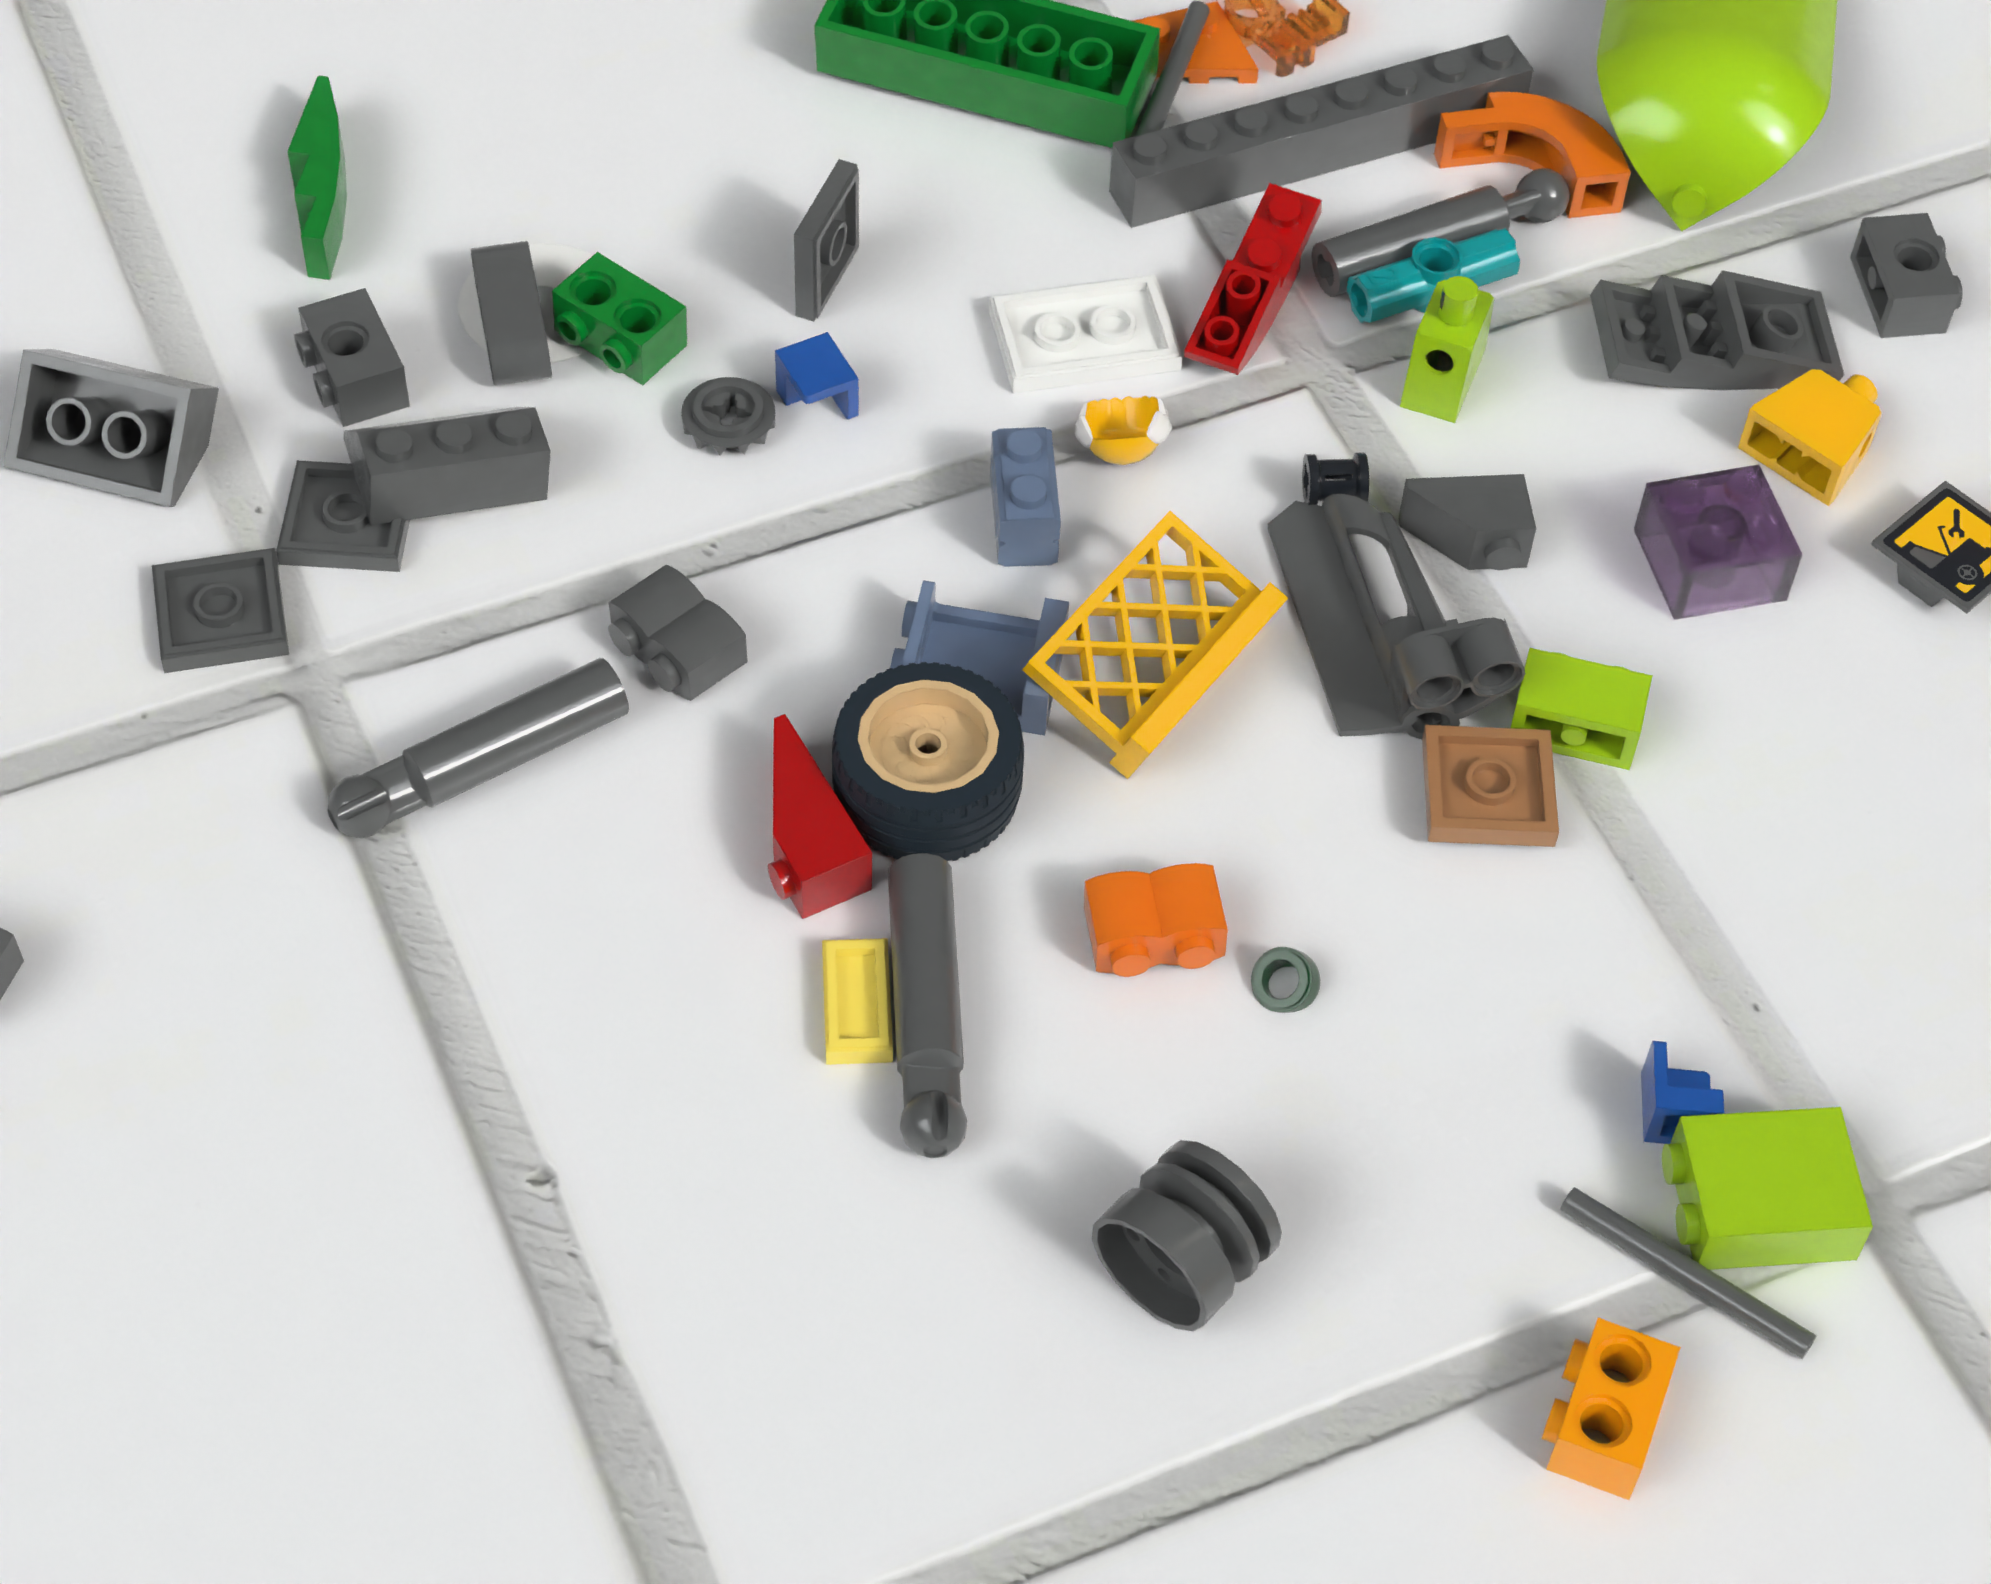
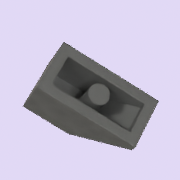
[1398,474,1536,570]

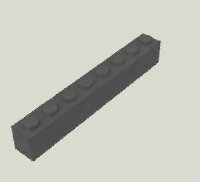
[1109,35,1534,228]

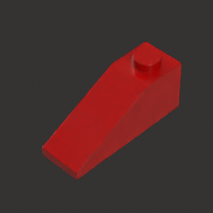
[768,714,872,919]

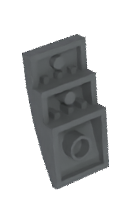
[1590,270,1844,390]

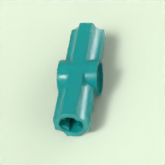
[1347,228,1521,324]

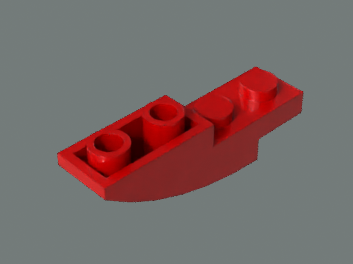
[1184,183,1322,375]

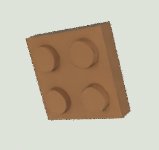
[1422,725,1559,847]

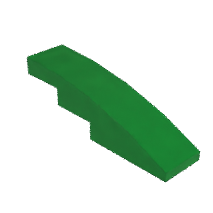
[287,75,347,280]

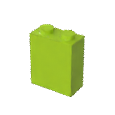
[1662,1107,1873,1270]

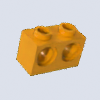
[1541,1318,1681,1500]

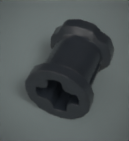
[1302,452,1369,505]

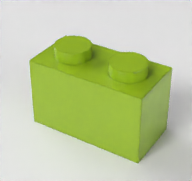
[1510,647,1653,770]

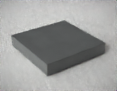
[794,159,859,322]
[276,460,410,572]
[152,548,289,673]

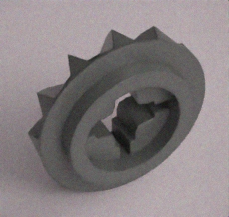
[681,377,775,456]

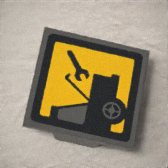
[1871,480,1991,614]

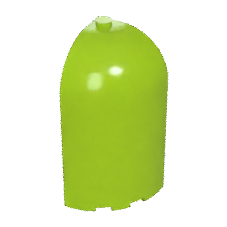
[1597,0,1837,231]

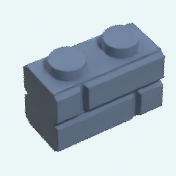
[990,427,1061,567]

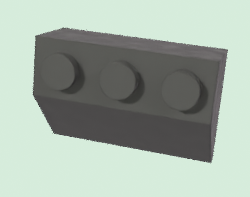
[3,349,219,507]
[344,407,551,526]

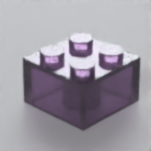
[1634,464,1803,620]

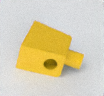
[1738,369,1882,506]

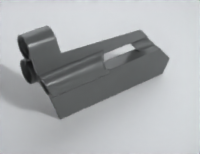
[1268,494,1525,739]

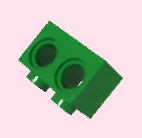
[552,252,687,385]

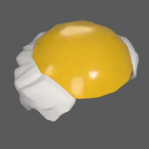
[1074,396,1172,465]

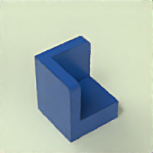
[775,332,859,420]
[1641,1041,1724,1144]

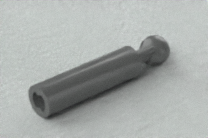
[1311,168,1570,297]
[327,658,629,838]
[888,853,967,1158]

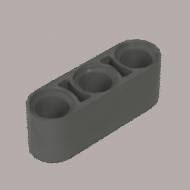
[471,241,552,386]

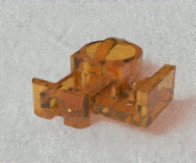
[1223,0,1350,77]

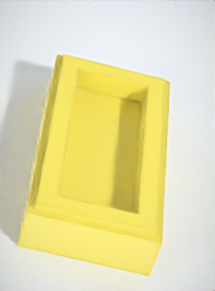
[822,938,893,1065]

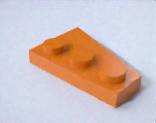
[1133,1,1259,83]

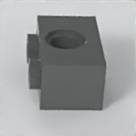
[1850,213,1963,338]
[294,288,410,427]

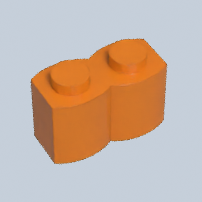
[1084,863,1228,977]

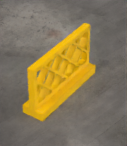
[1022,511,1288,779]

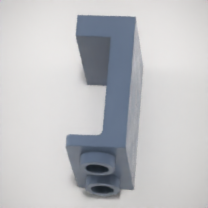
[890,580,1069,736]

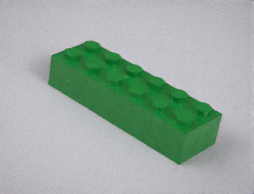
[814,0,1160,148]

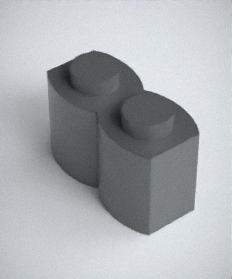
[608,565,748,701]

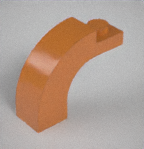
[1434,92,1631,218]

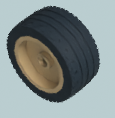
[832,662,1024,861]

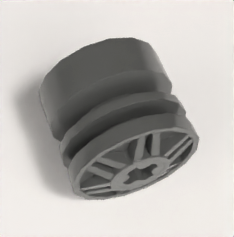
[1092,1140,1282,1332]

